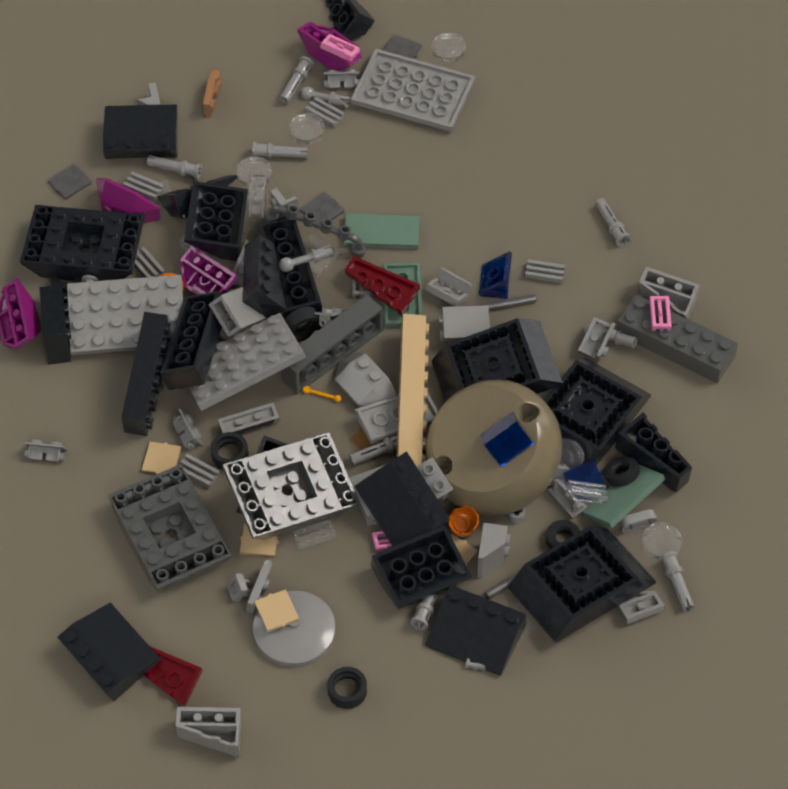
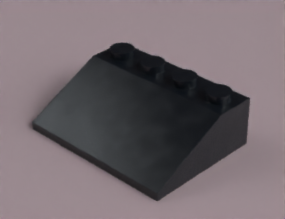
[103,104,178,159]
[184,181,248,261]
[354,451,450,547]
[371,525,472,610]
[425,585,526,676]
[57,602,161,701]

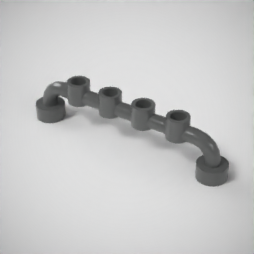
[264,204,366,258]

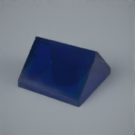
[479,251,512,299]
[480,412,534,467]

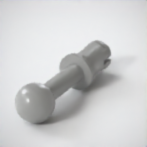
[301,86,350,108]
[279,245,333,272]
[584,323,638,348]

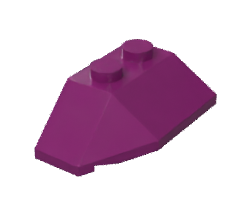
[297,22,362,71]
[96,178,161,223]
[180,246,238,295]
[0,278,41,349]

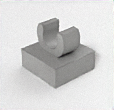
[227,573,253,602]

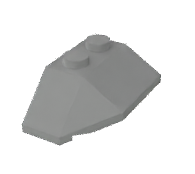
[335,352,398,407]

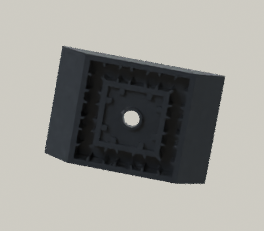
[20,205,145,281]
[431,318,563,402]
[544,358,651,477]
[508,526,656,643]

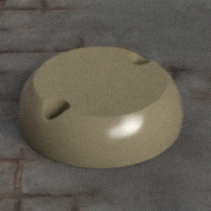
[425,379,562,516]

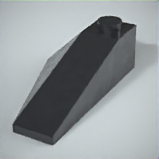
[325,0,375,40]
[158,174,238,219]

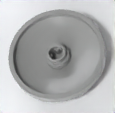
[253,591,336,667]

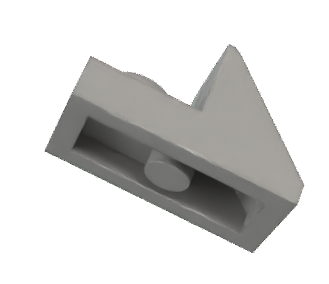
[137,82,161,105]

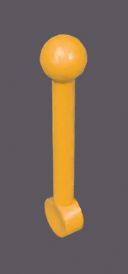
[303,386,342,402]

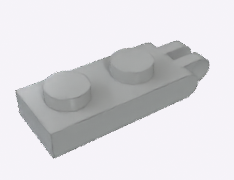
[245,560,272,614]

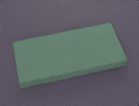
[344,213,420,249]
[383,263,422,328]
[582,465,665,528]

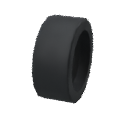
[285,307,321,341]
[210,432,249,470]
[328,667,367,709]

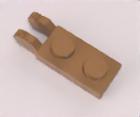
[203,69,222,117]

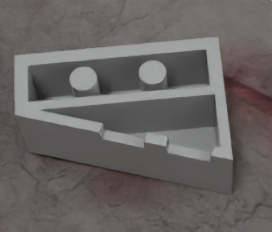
[639,267,700,319]
[176,707,242,758]

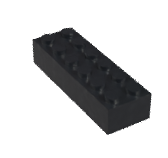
[258,217,322,319]
[160,291,222,390]
[122,312,172,436]

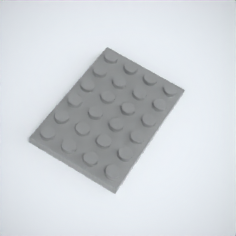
[350,49,475,132]
[67,275,183,355]
[189,313,306,411]

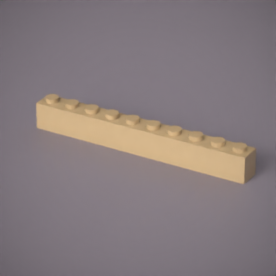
[396,314,429,466]

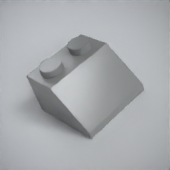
[477,523,511,579]

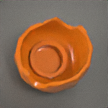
[448,505,479,537]

